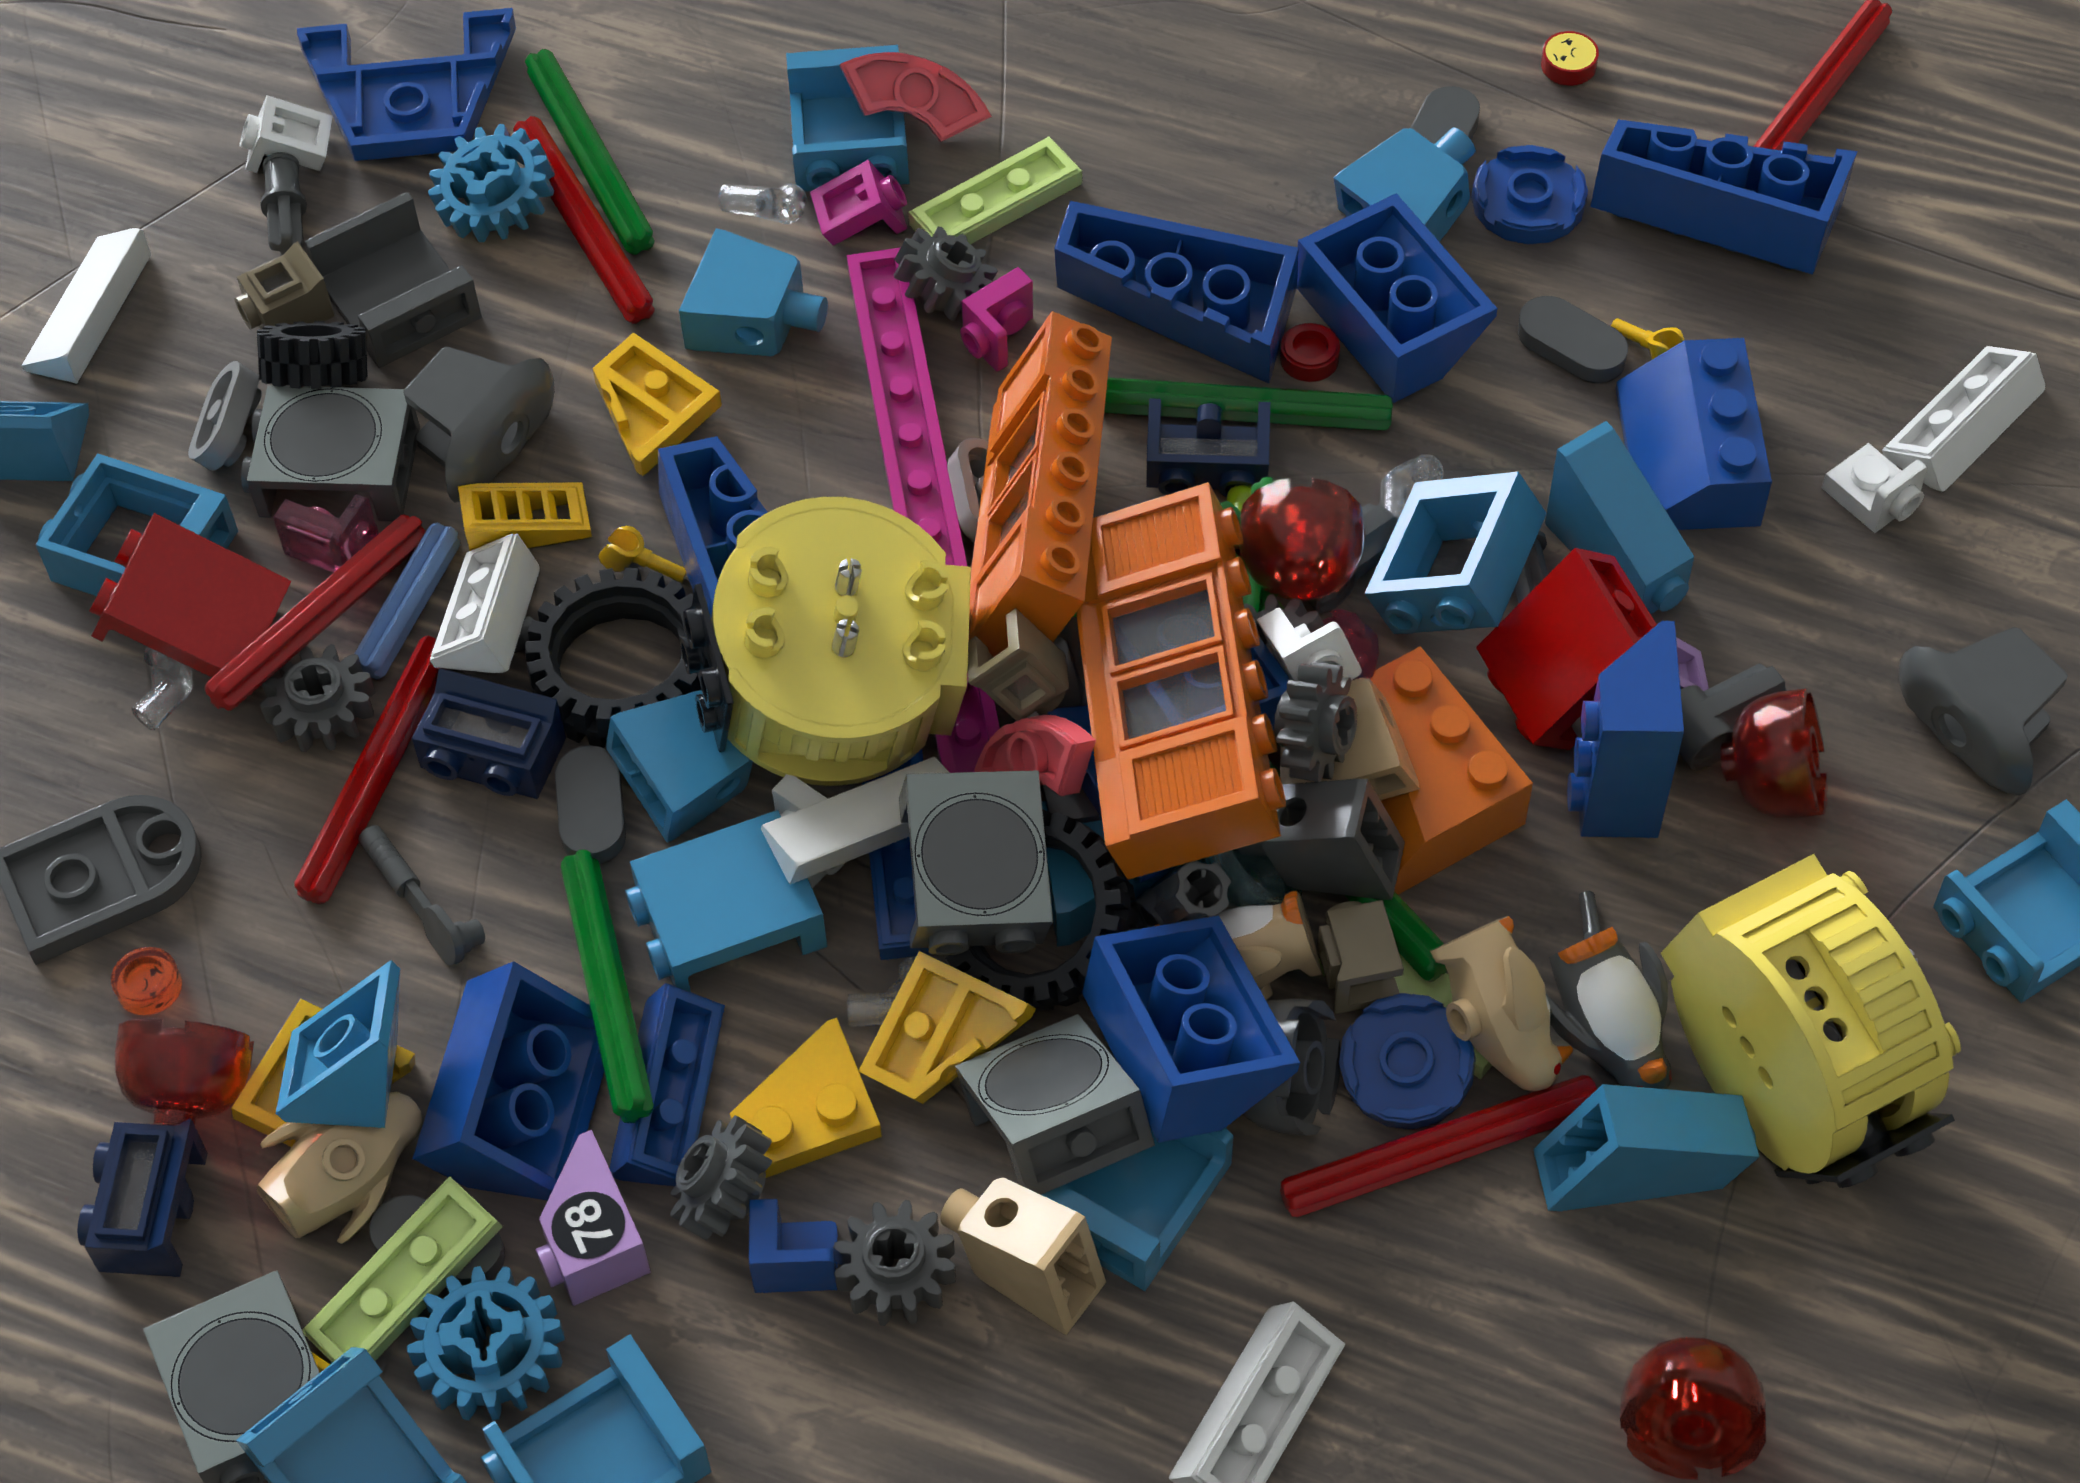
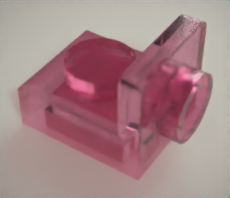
[273,494,378,572]

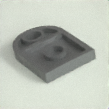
[0,795,201,965]

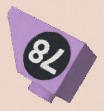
[535,1130,651,1306]

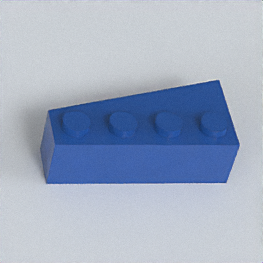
[1054,201,1299,384]

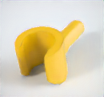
[1611,318,1684,360]
[599,526,687,583]

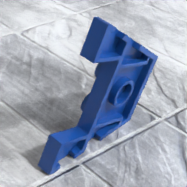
[297,8,516,161]

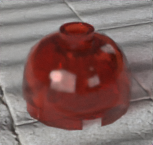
[1239,478,1365,601]
[1721,688,1828,818]
[115,1019,254,1126]
[1620,1337,1767,1480]

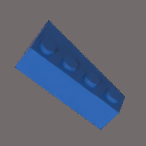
[1590,119,1857,275]
[658,436,768,618]

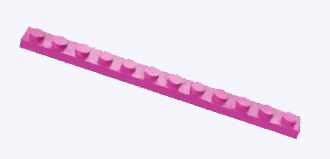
[847,247,1000,773]

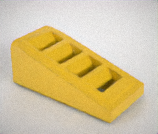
[458,482,592,551]

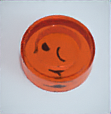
[111,947,182,1016]

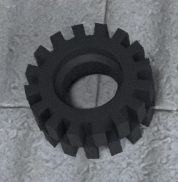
[257,321,368,389]

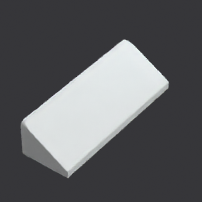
[22,228,151,384]
[1882,346,2045,492]
[430,533,540,673]
[761,757,950,885]
[1169,1301,1345,1483]

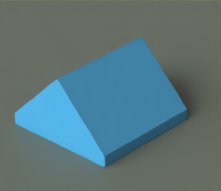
[0,401,89,481]
[275,960,400,1128]

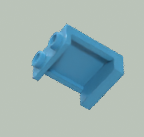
[786,45,910,192]
[1933,799,2080,1003]
[625,810,828,992]
[1042,1127,1233,1291]
[480,1334,711,1483]
[236,1347,467,1483]

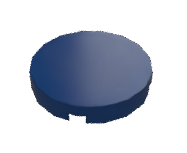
[1471,145,1588,244]
[1339,993,1476,1130]

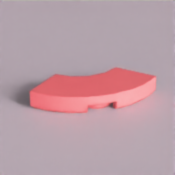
[839,52,992,142]
[974,715,1096,796]

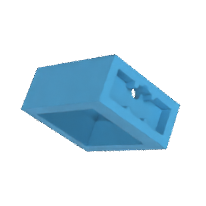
[36,453,238,596]
[1364,471,1547,634]

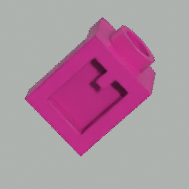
[810,160,907,246]
[960,267,1033,372]

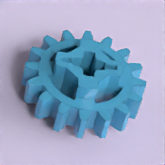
[428,124,555,242]
[407,1266,565,1421]

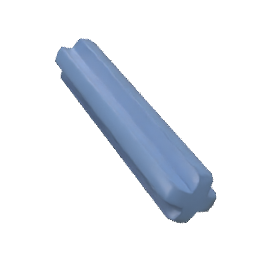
[354,522,460,679]

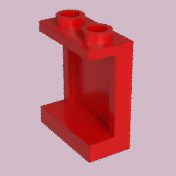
[89,513,291,695]
[1476,548,1657,750]

